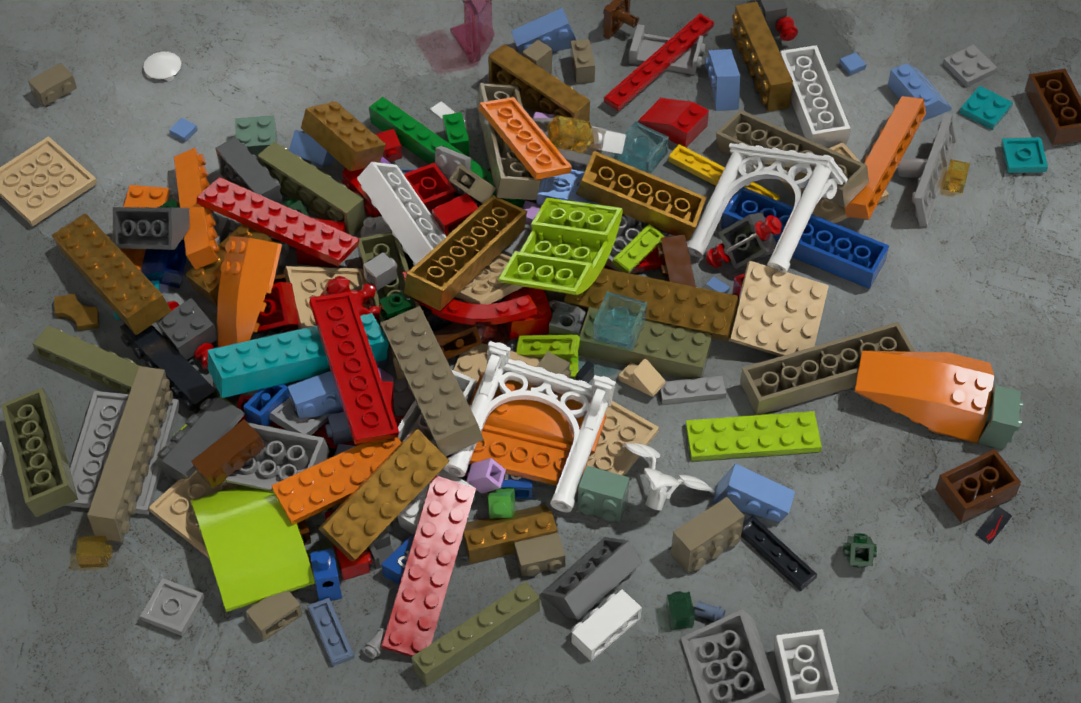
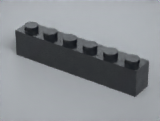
[120,324,218,415]

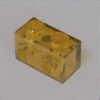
[547,115,594,152]

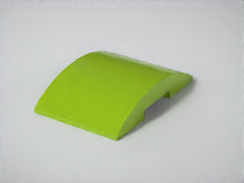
[498,198,623,295]
[191,485,316,612]

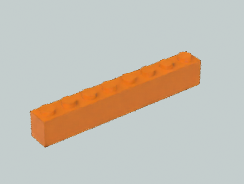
[843,96,926,220]
[174,148,219,270]

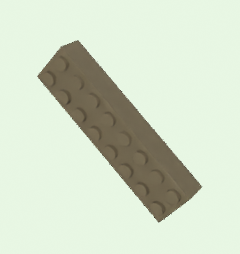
[476,83,541,200]
[716,110,869,207]
[381,306,484,456]
[740,322,915,415]
[87,366,173,542]

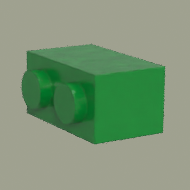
[443,112,470,156]

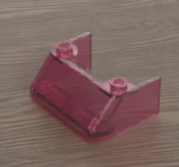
[450,0,495,63]

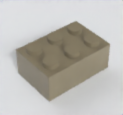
[671,497,744,574]

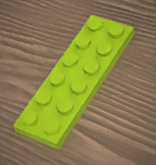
[685,411,822,461]

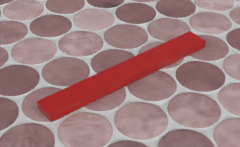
[603,13,714,111]

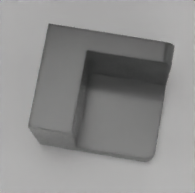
[367,529,394,570]

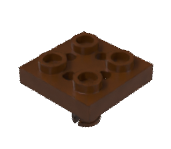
[603,0,639,39]

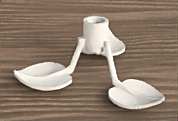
[622,443,715,510]

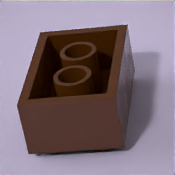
[935,449,1021,523]

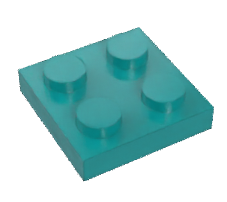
[959,86,1013,130]
[1001,137,1048,173]

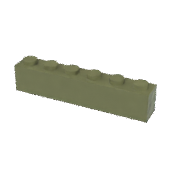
[33,325,149,394]
[412,581,540,687]

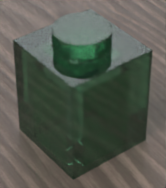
[666,591,695,630]

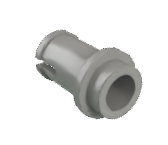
[363,628,386,659]

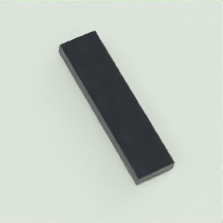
[741,515,818,591]

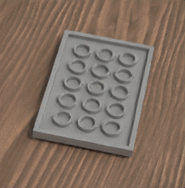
[64,391,180,515]

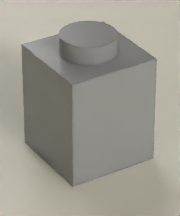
[363,253,397,290]

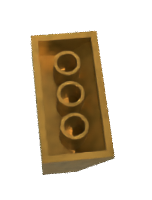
[462,504,558,564]

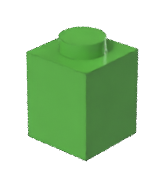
[488,489,516,518]

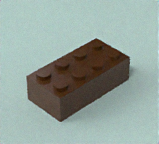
[1025,68,1081,146]

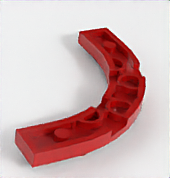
[402,271,537,325]

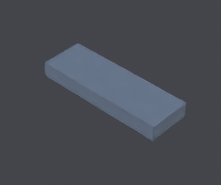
[307,598,354,667]

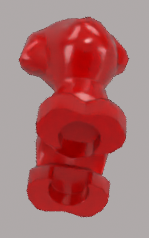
[320,276,380,321]

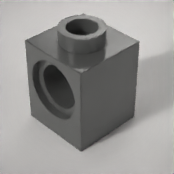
[549,309,582,336]

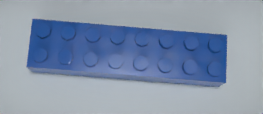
[721,187,889,289]

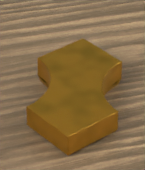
[54,294,99,331]

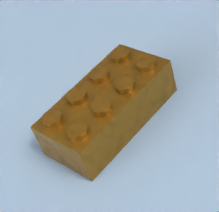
[301,101,386,172]
[185,224,272,306]

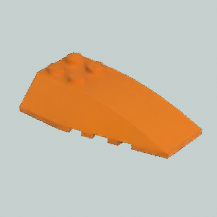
[217,236,282,347]
[854,351,994,444]
[469,371,607,453]

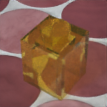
[943,159,970,194]
[76,536,112,568]

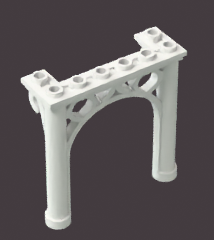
[687,143,848,273]
[444,341,616,512]

